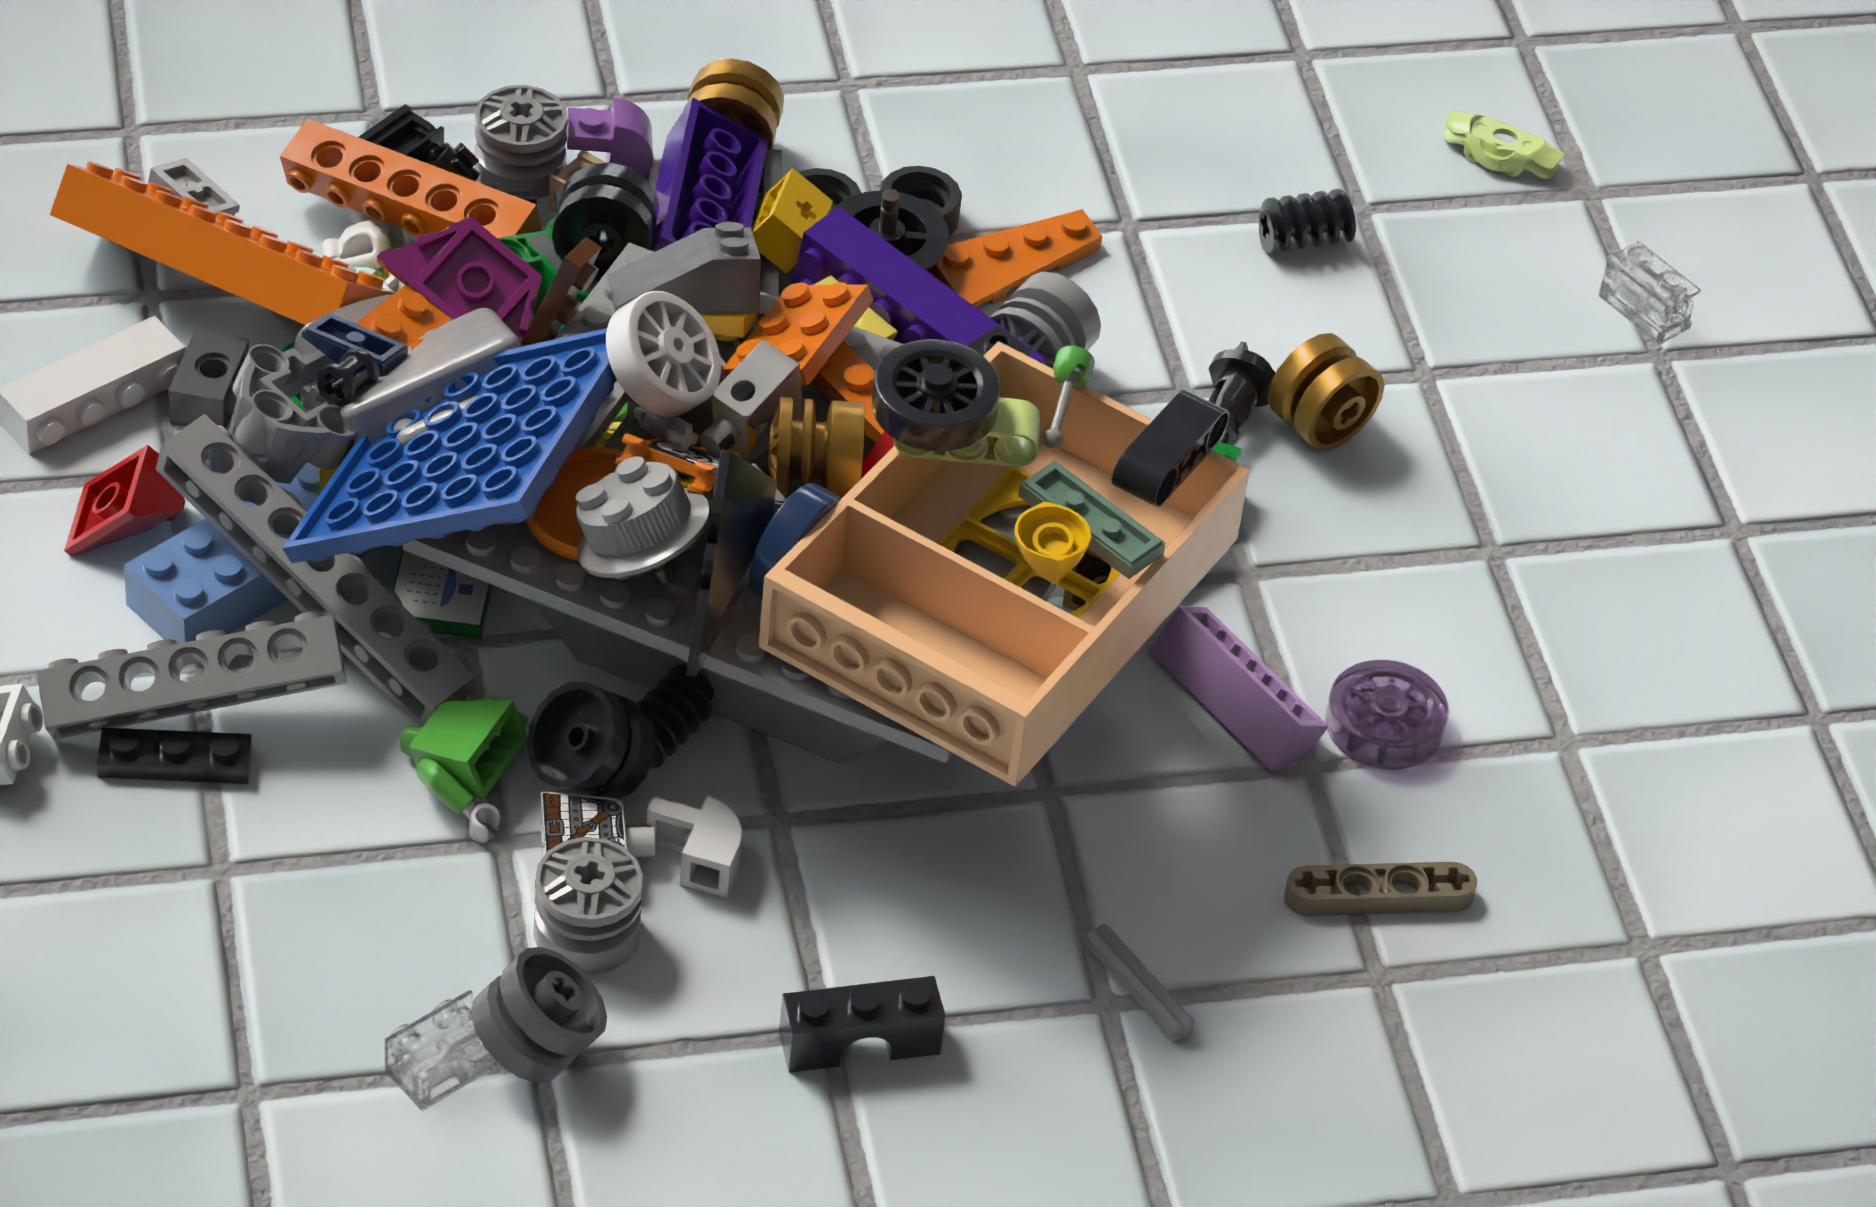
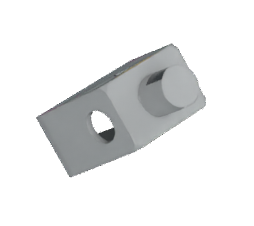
[700,339,803,459]

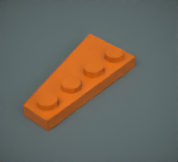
[931,209,1102,308]

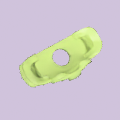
[1444,111,1565,179]

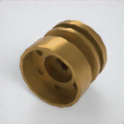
[768,397,865,499]

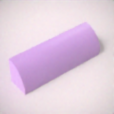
[1150,606,1328,771]

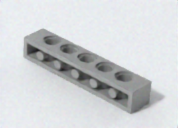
[36,611,347,740]

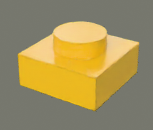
[700,313,757,341]

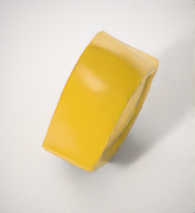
[1014,502,1091,584]

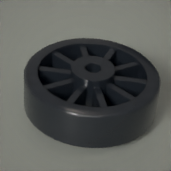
[871,339,1000,451]

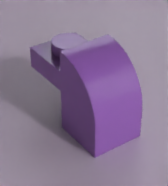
[566,98,653,182]

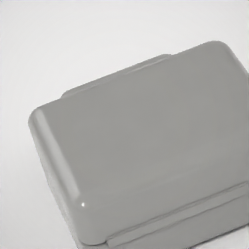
[331,308,522,446]

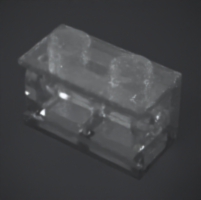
[1598,241,1701,345]
[385,990,500,1111]

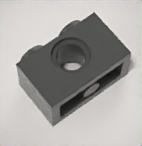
[168,329,249,429]

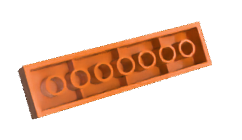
[50,161,395,325]

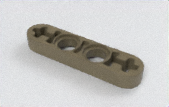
[1284,862,1477,916]

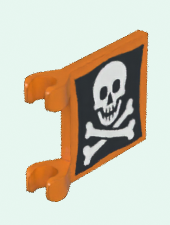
[615,434,719,498]

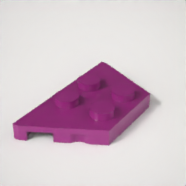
[377,217,542,343]

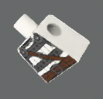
[540,792,655,857]

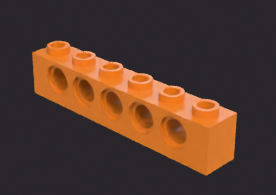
[280,118,542,238]

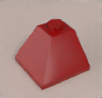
[64,445,185,556]

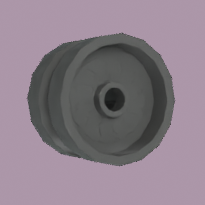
[471,947,608,1083]

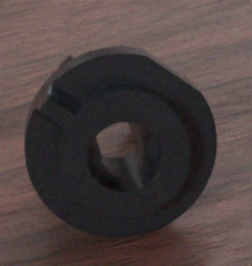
[1208,342,1275,444]

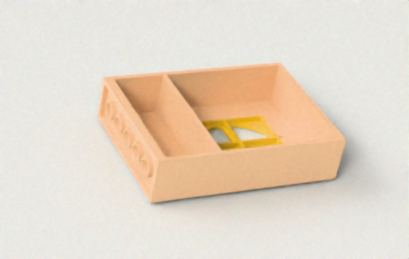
[758,341,1250,787]

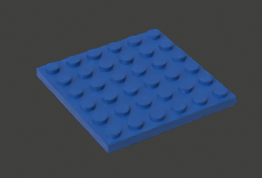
[282,328,617,564]

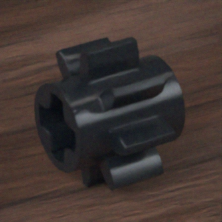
[426,142,480,182]

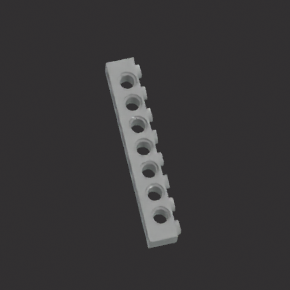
[156,414,475,727]

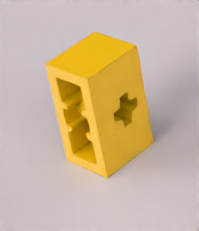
[751,168,833,274]

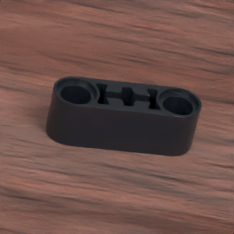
[1112,389,1230,508]

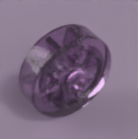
[1325,660,1449,770]

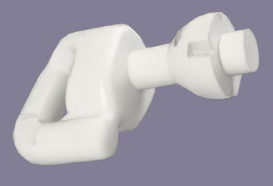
[322,207,392,270]

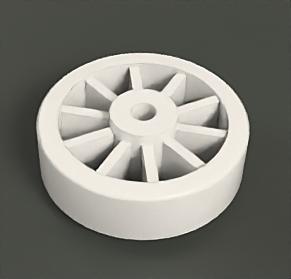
[606,291,721,417]

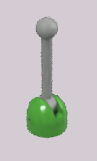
[1043,346,1095,449]

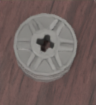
[474,85,568,199]
[990,272,1101,369]
[533,837,643,975]

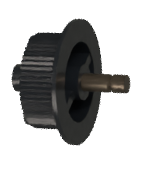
[831,189,949,273]

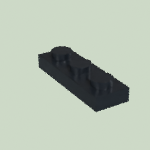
[96,727,252,784]

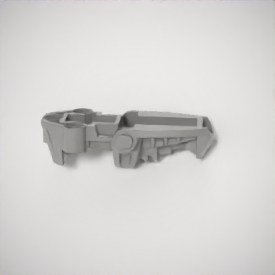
[229,294,393,484]

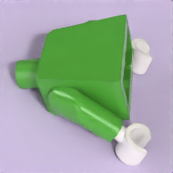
[400,697,530,843]

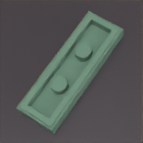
[1018,460,1165,579]

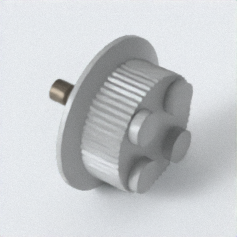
[575,456,711,585]

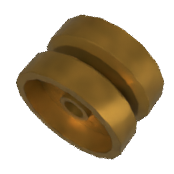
[683,58,784,149]
[1267,333,1385,451]

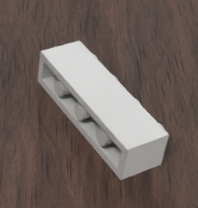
[0,316,186,455]

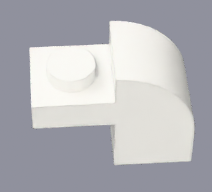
[646,796,742,899]

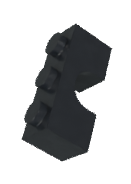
[779,976,946,1073]

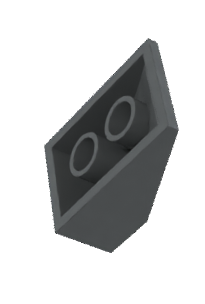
[609,222,761,314]

